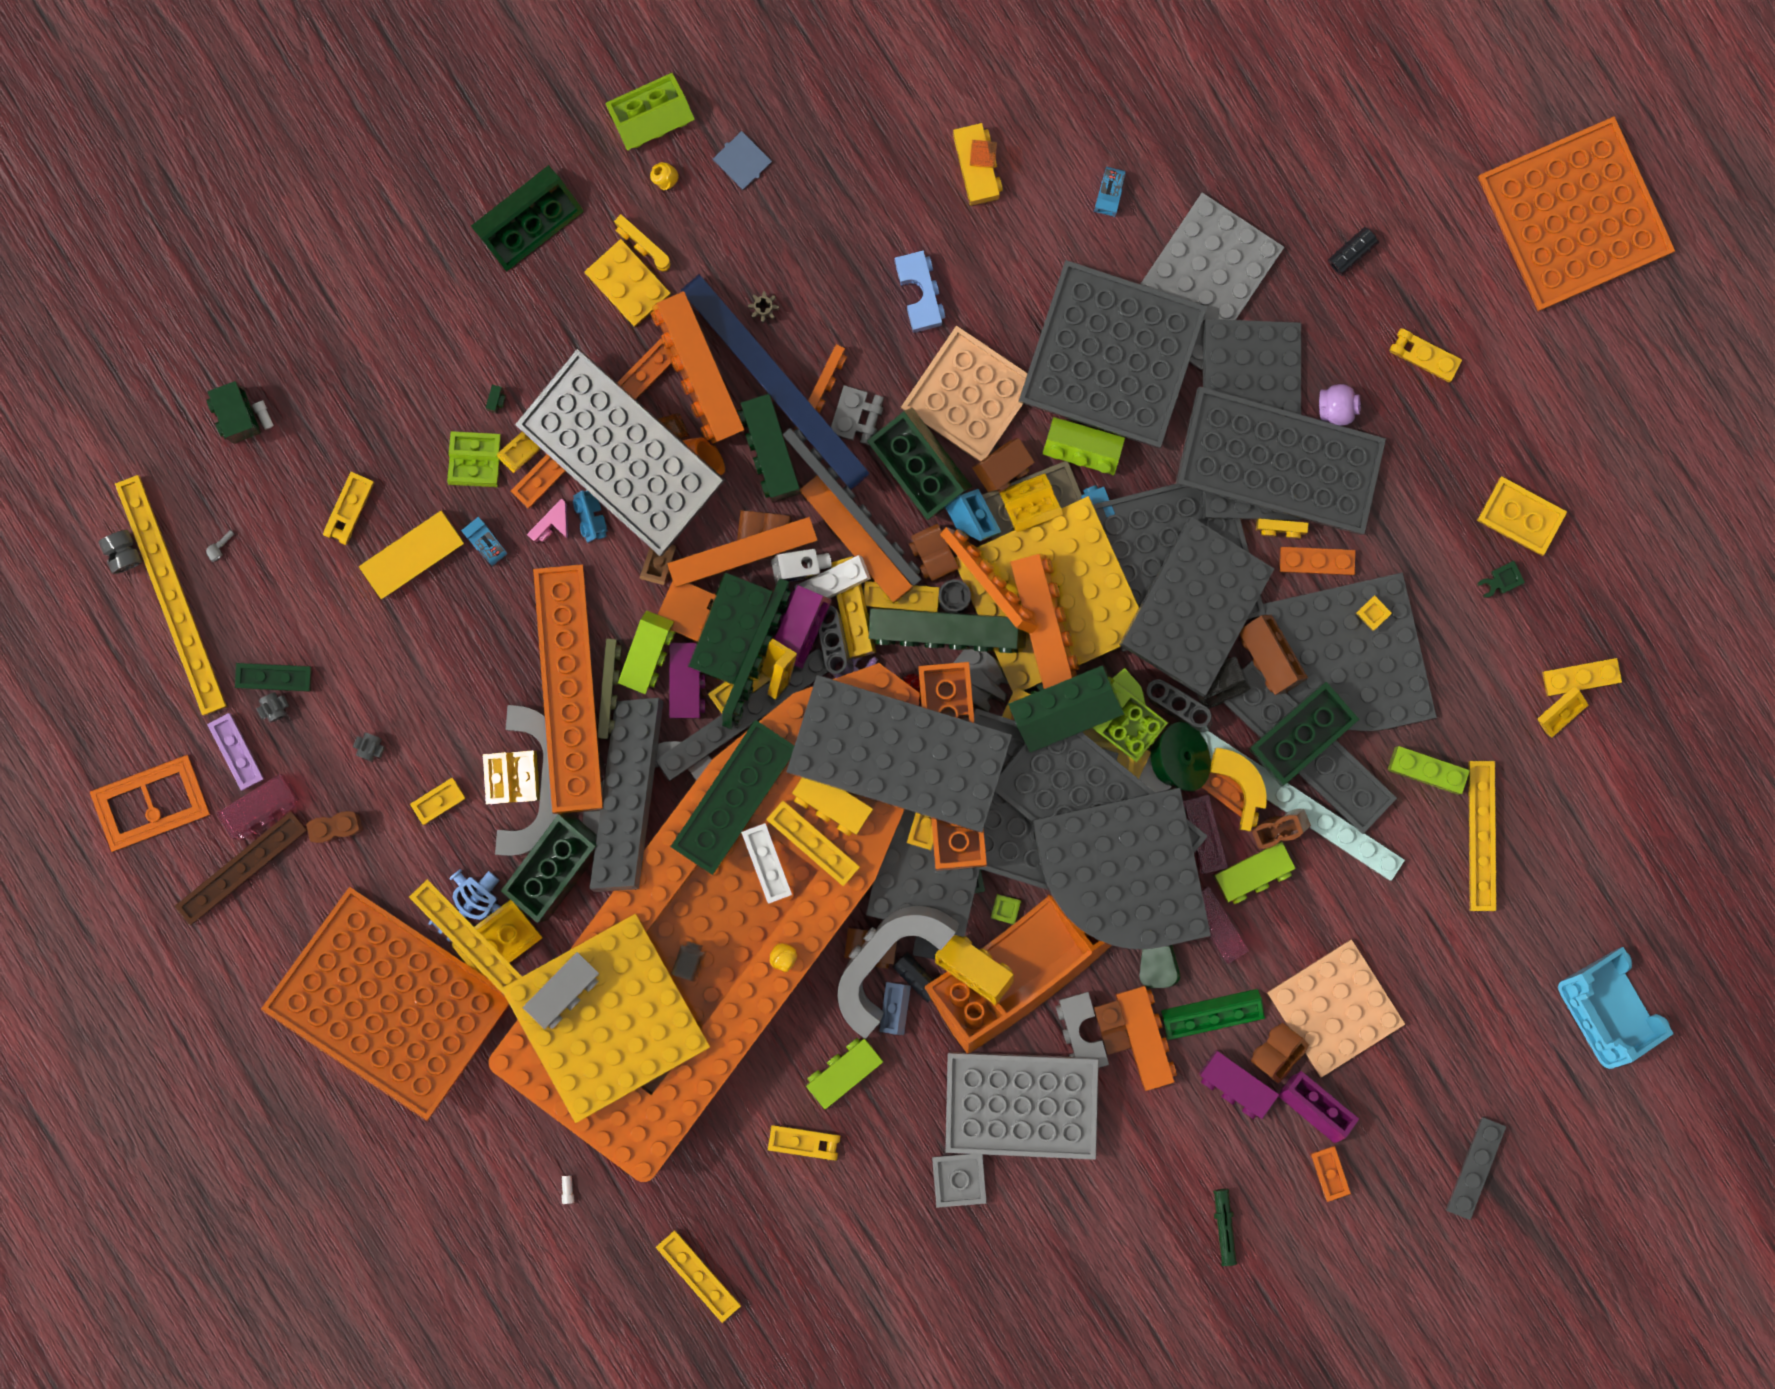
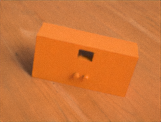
[658,581,763,642]

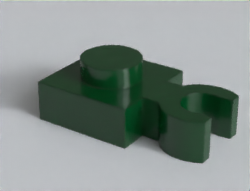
[1477,561,1525,598]

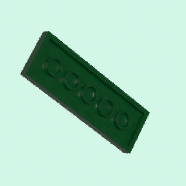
[722,578,791,730]
[670,720,794,875]

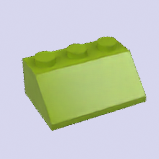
[605,73,695,150]

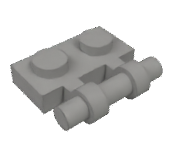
[831,386,884,445]

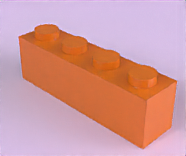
[1115,985,1177,1091]

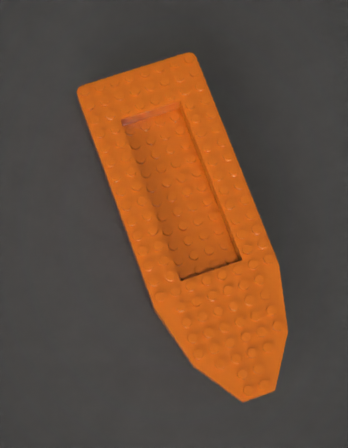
[489,663,920,1182]

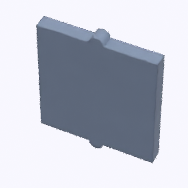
[713,131,772,190]

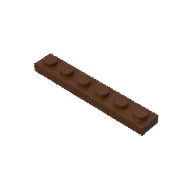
[174,811,308,926]

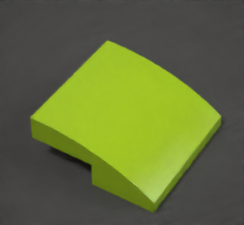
[447,431,501,487]

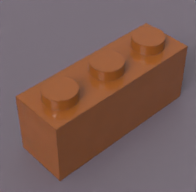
[1240,614,1308,695]

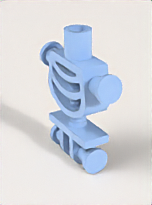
[428,869,501,942]

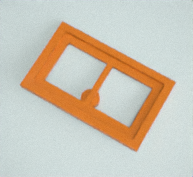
[90,754,210,852]

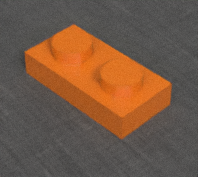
[1310,1146,1351,1202]

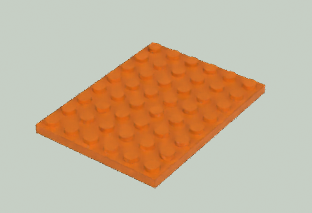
[261,887,509,1122]

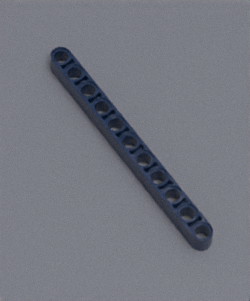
[681,274,870,490]

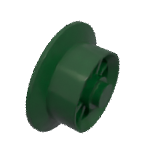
[1151,722,1211,791]

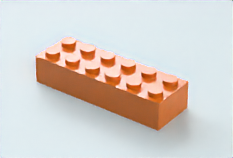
[651,291,744,444]
[1010,554,1079,689]

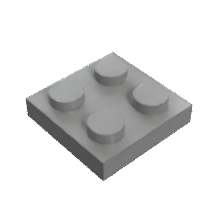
[932,1154,986,1208]

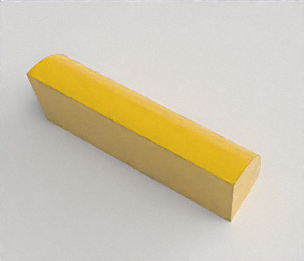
[359,510,464,599]

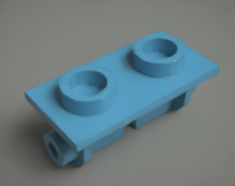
[573,490,608,543]

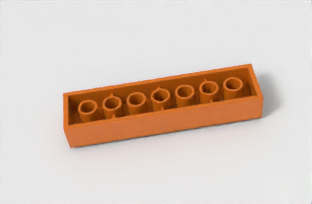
[918,662,987,871]

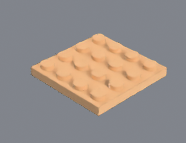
[901,326,1028,462]
[1266,939,1405,1077]

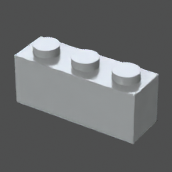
[522,952,599,1030]

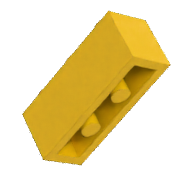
[953,123,1003,206]
[792,778,873,836]
[935,935,1014,1006]

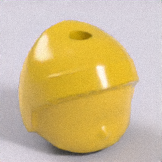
[650,162,679,190]
[770,943,797,972]

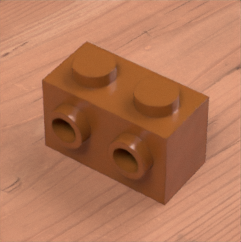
[972,438,1035,492]

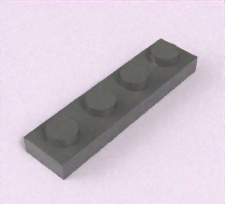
[1446,1117,1506,1220]

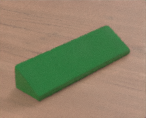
[1161,989,1265,1040]

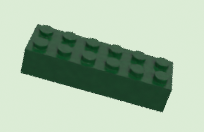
[868,608,1026,653]

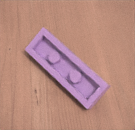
[207,713,265,791]

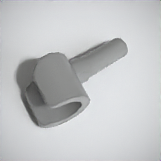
[206,530,234,562]

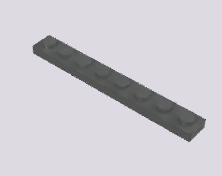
[783,428,921,586]
[656,648,829,782]

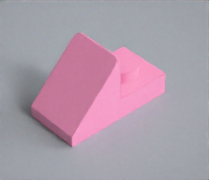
[527,499,568,543]

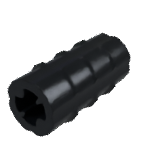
[1327,227,1379,276]
[892,952,935,1003]

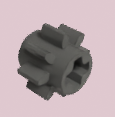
[256,692,289,723]
[353,732,385,762]

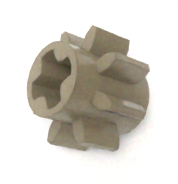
[748,291,779,323]

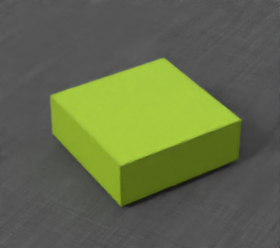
[990,894,1021,924]

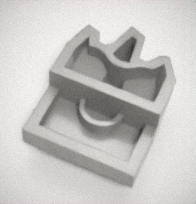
[954,646,1008,712]

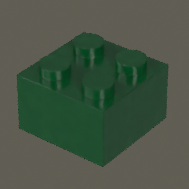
[206,381,261,444]

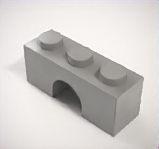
[1055,992,1109,1067]

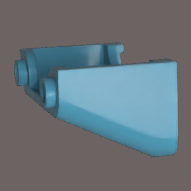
[1558,947,1674,1069]

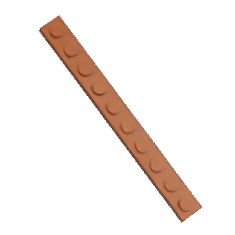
[511,338,673,509]

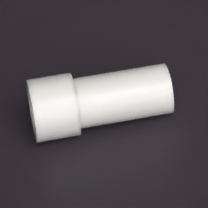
[252,400,274,430]
[561,1176,574,1204]

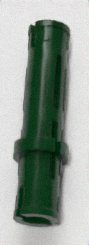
[1213,1189,1237,1266]

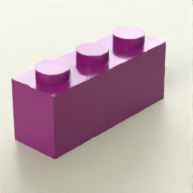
[772,585,832,669]
[669,643,705,719]
[1198,1050,1279,1120]
[1278,1071,1359,1143]

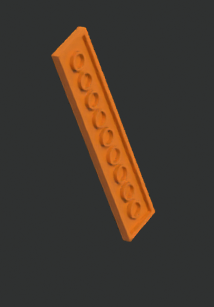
[533,564,603,814]

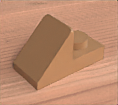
[640,545,676,585]

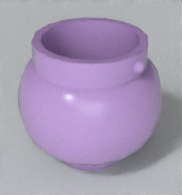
[1319,384,1361,426]

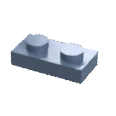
[879,982,911,1035]

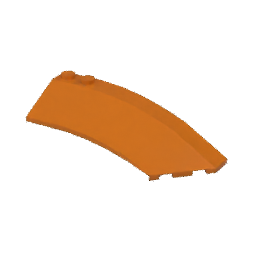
[925,895,1112,1054]

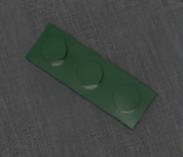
[235,663,312,692]

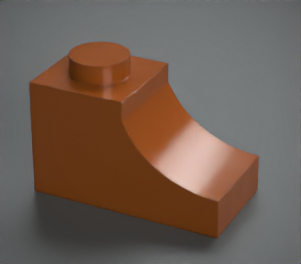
[1093,1000,1131,1055]

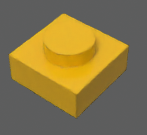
[1356,595,1392,631]

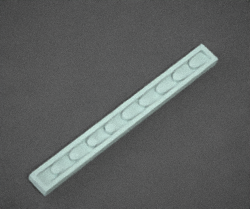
[1200,731,1405,881]

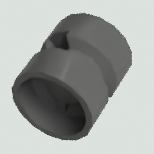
[98,530,142,575]
[938,579,971,613]

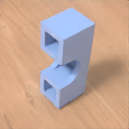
[895,250,945,333]

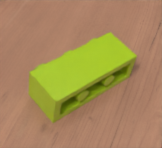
[1043,417,1125,475]
[618,610,675,694]
[1387,746,1470,795]
[1213,842,1296,904]
[806,1038,883,1109]

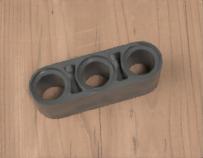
[819,606,854,678]
[1147,679,1212,732]

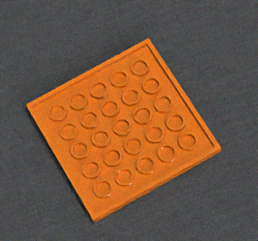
[1478,116,1675,312]

